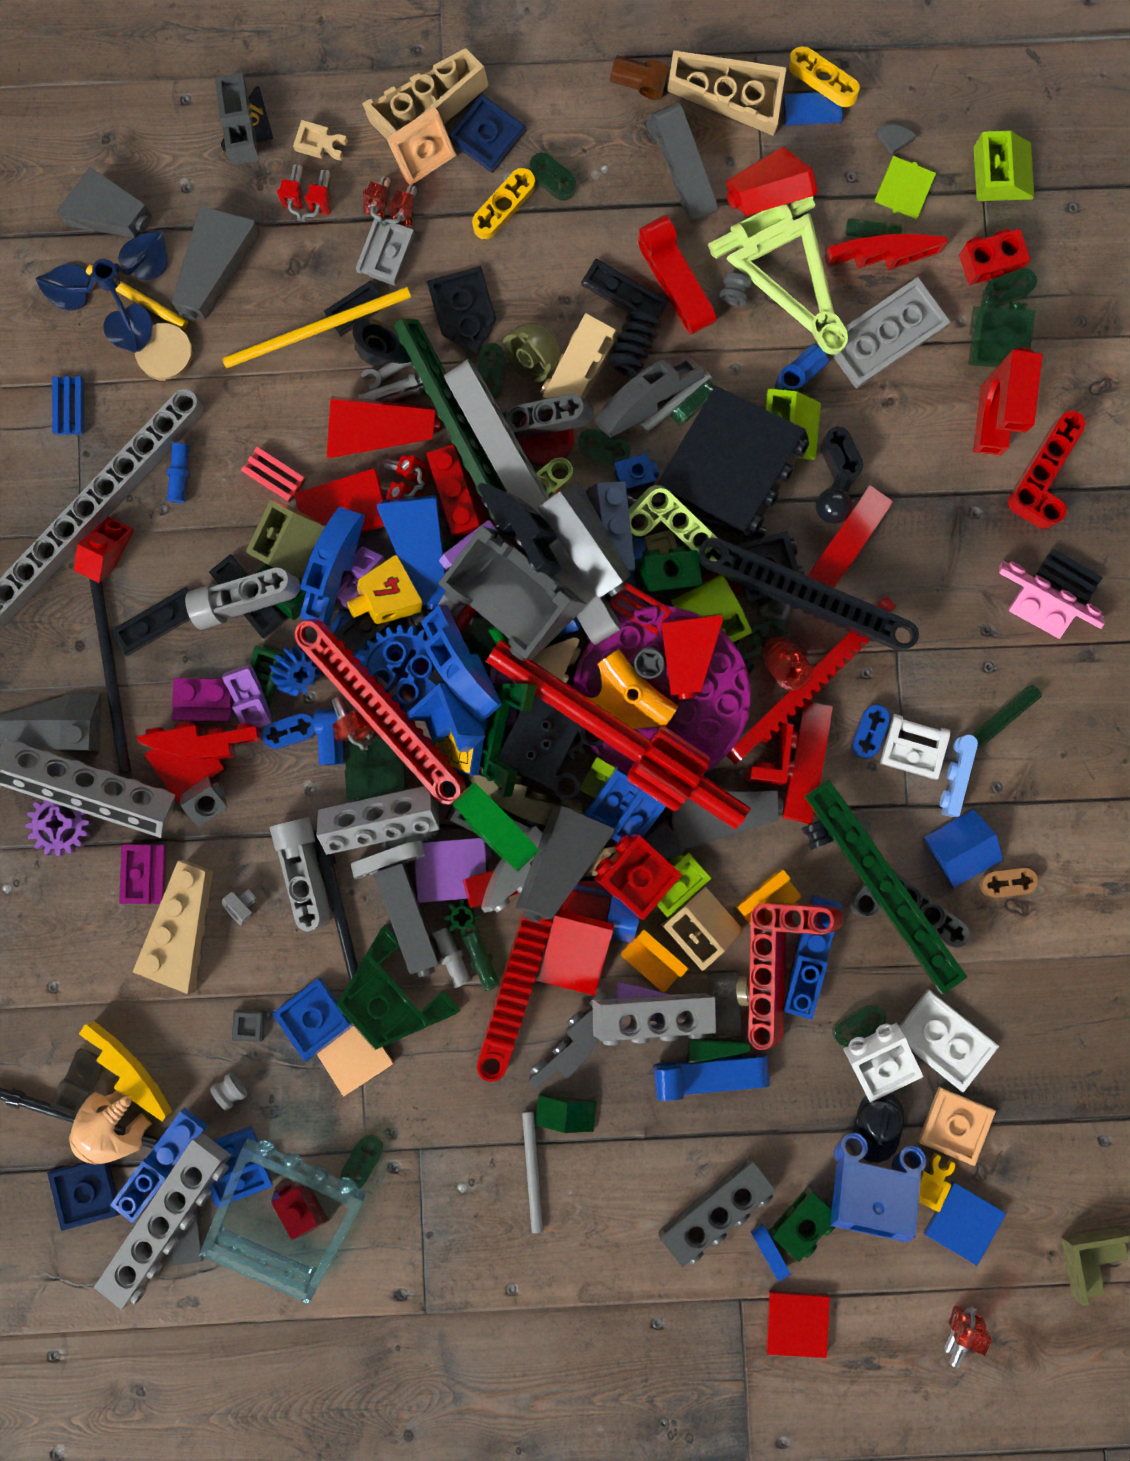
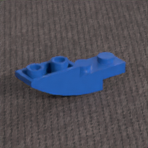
[300,507,365,626]
[421,604,502,721]
[783,895,842,1019]
[110,1107,208,1223]

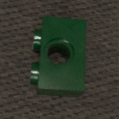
[634,546,703,594]
[768,1186,835,1262]

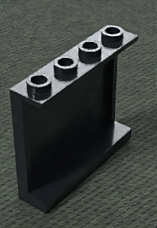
[656,385,809,539]

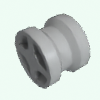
[210,1072,247,1111]

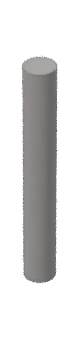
[640,371,713,433]

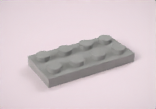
[832,277,951,389]

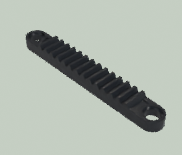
[698,538,919,651]

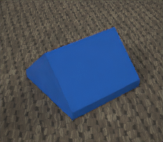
[923,809,1003,888]

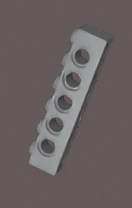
[0,739,176,838]
[94,1134,231,1310]

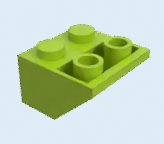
[973,131,1034,201]
[763,388,821,460]
[670,575,753,642]

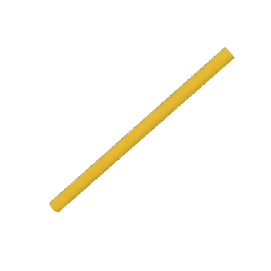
[222,287,412,368]

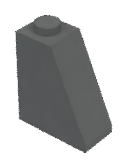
[56,167,152,238]

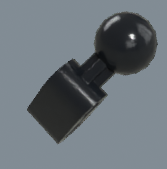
[816,427,864,524]

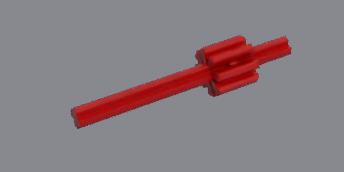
[486,639,751,830]

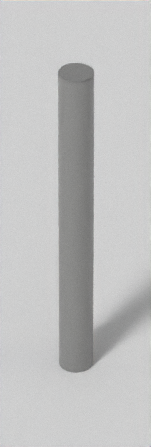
[522,1111,543,1233]

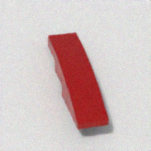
[824,234,948,270]
[807,485,893,588]
[782,702,833,824]

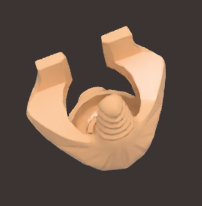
[69,1090,152,1165]

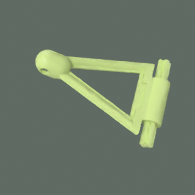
[708,196,848,355]

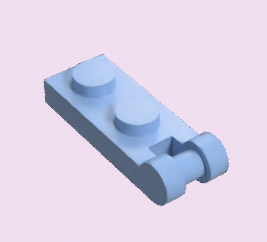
[939,735,978,817]

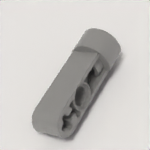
[185,567,300,630]
[269,817,331,932]

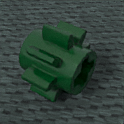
[444,899,482,936]

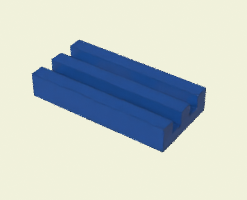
[52,376,84,435]

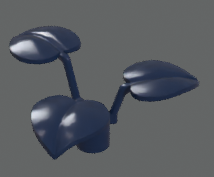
[36,231,168,353]

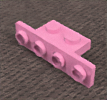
[999,561,1105,639]

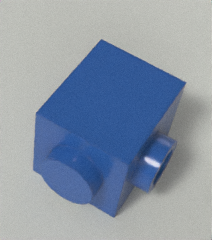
[613,453,659,494]

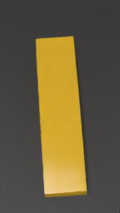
[79,1021,173,1121]

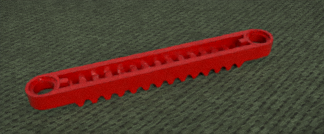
[727,596,896,765]
[295,619,466,804]
[476,912,554,1082]

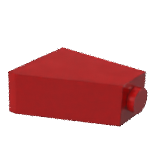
[725,147,818,216]
[661,613,723,699]

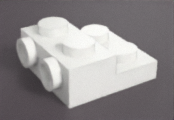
[843,1023,923,1103]

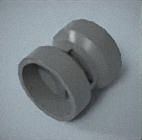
[634,646,666,679]

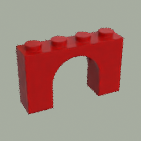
[973,348,1043,456]

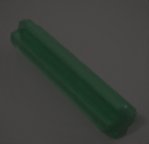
[972,685,1042,749]

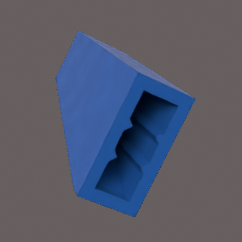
[377,495,446,609]

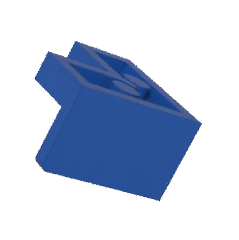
[406,683,486,752]

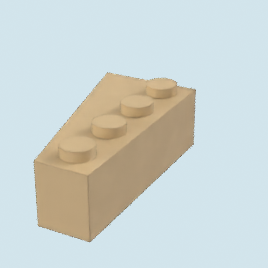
[362,48,489,138]
[667,50,786,136]
[133,861,213,994]

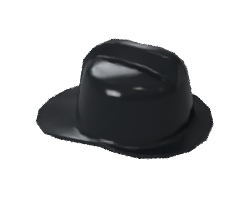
[352,318,411,366]
[853,1093,904,1163]

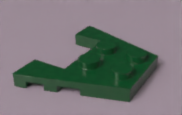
[480,683,537,797]
[336,925,461,1050]

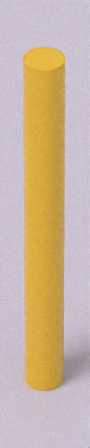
[86,264,188,330]

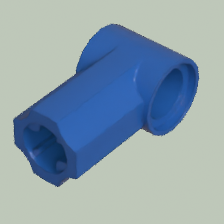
[775,344,829,392]
[313,708,345,766]

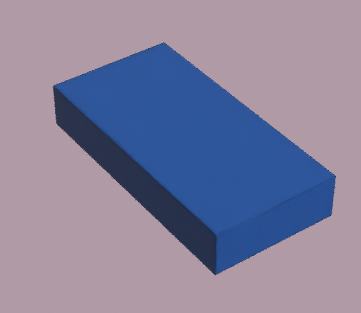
[783,92,843,126]

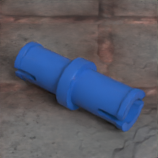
[166,443,191,503]

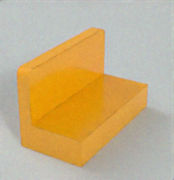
[735,869,801,926]
[621,928,689,992]

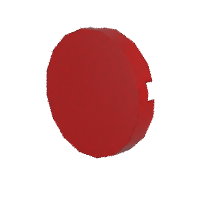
[518,411,574,467]

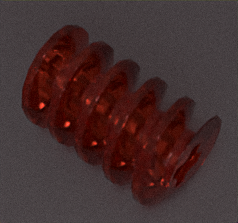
[762,636,813,691]

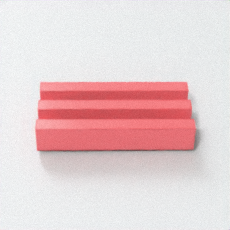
[241,447,306,503]

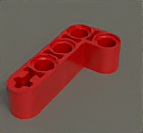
[638,215,717,335]
[1008,411,1085,529]

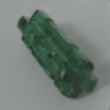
[845,218,902,238]

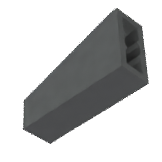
[171,206,260,320]
[537,482,631,598]
[670,791,783,851]
[515,806,614,923]
[373,863,440,977]

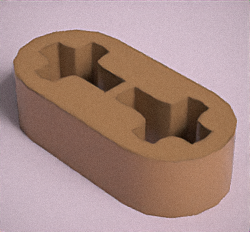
[979,868,1038,898]

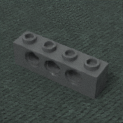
[658,1156,776,1267]

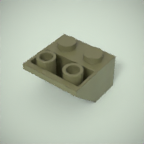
[246,500,325,579]

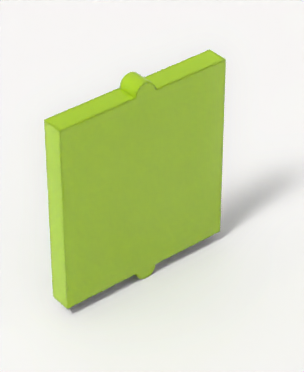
[874,156,936,219]

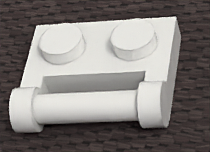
[880,714,951,780]

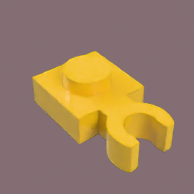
[919,1153,955,1212]

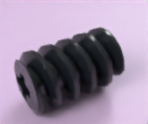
[608,312,662,378]

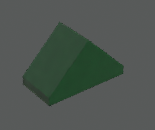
[535,1094,597,1133]

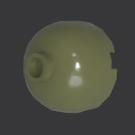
[503,323,560,383]

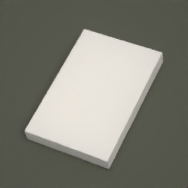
[899,989,999,1092]

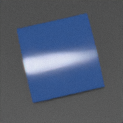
[584,766,666,842]
[209,1125,273,1208]

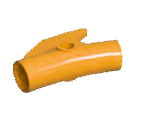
[587,649,678,729]

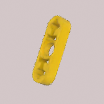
[789,47,860,107]
[472,168,535,239]

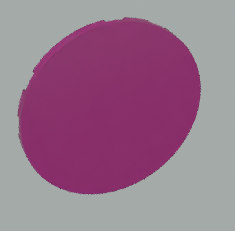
[573,606,751,773]

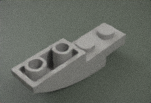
[481,826,543,913]

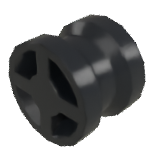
[801,820,834,850]

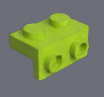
[657,852,711,918]

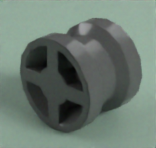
[719,273,752,306]

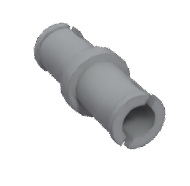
[431,927,472,988]

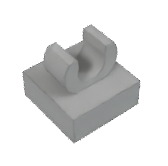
[221,889,256,926]

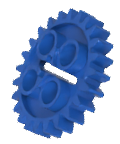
[360,625,436,713]

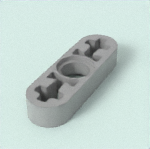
[350,841,425,879]

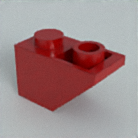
[74,516,134,583]

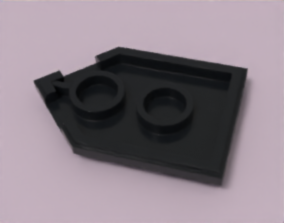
[427,266,496,354]

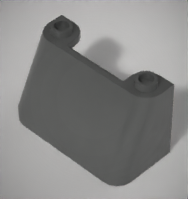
[438,525,586,661]

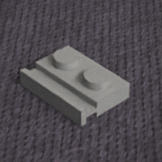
[355,218,415,286]

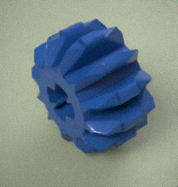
[270,645,321,696]

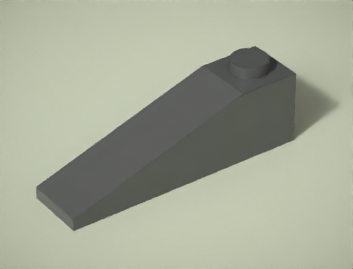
[0,694,101,752]

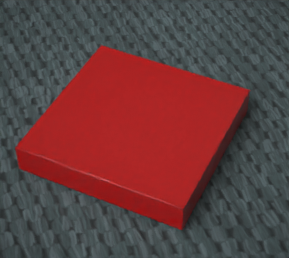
[144,722,227,803]
[766,1290,830,1358]

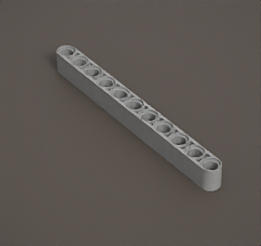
[444,359,622,645]
[0,389,204,629]

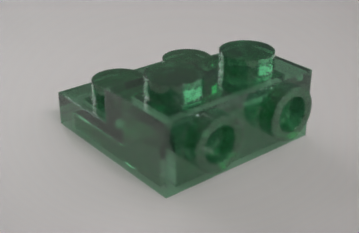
[968,300,1036,367]
[344,739,407,802]

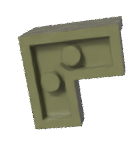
[1061,1227,1130,1306]

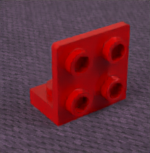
[744,723,797,786]

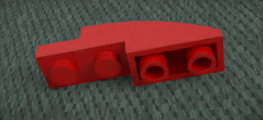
[137,722,263,759]

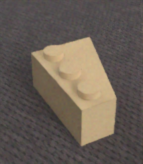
[540,313,616,415]

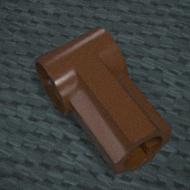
[610,55,670,100]

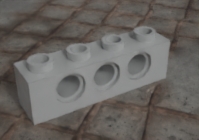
[316,786,439,855]
[593,993,716,1045]

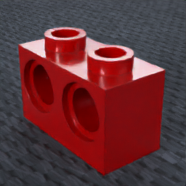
[959,229,1031,286]

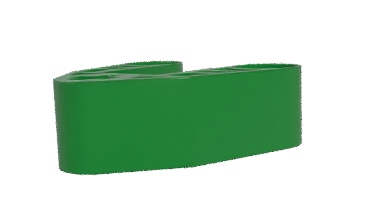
[452,782,539,872]

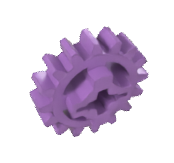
[25,800,93,856]

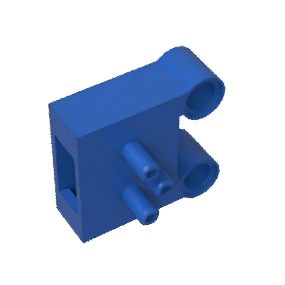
[830,1133,926,1243]

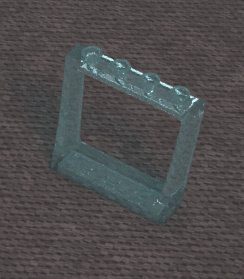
[199,1138,367,1304]

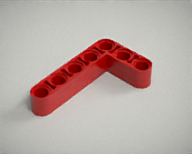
[748,902,843,1050]

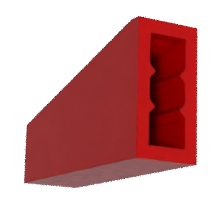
[326,396,440,458]

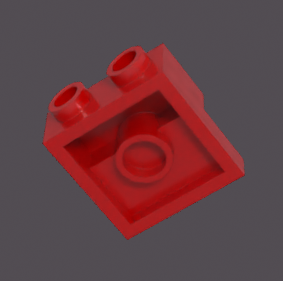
[594,834,682,920]

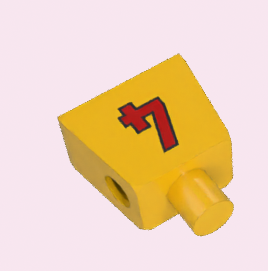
[347,555,422,624]

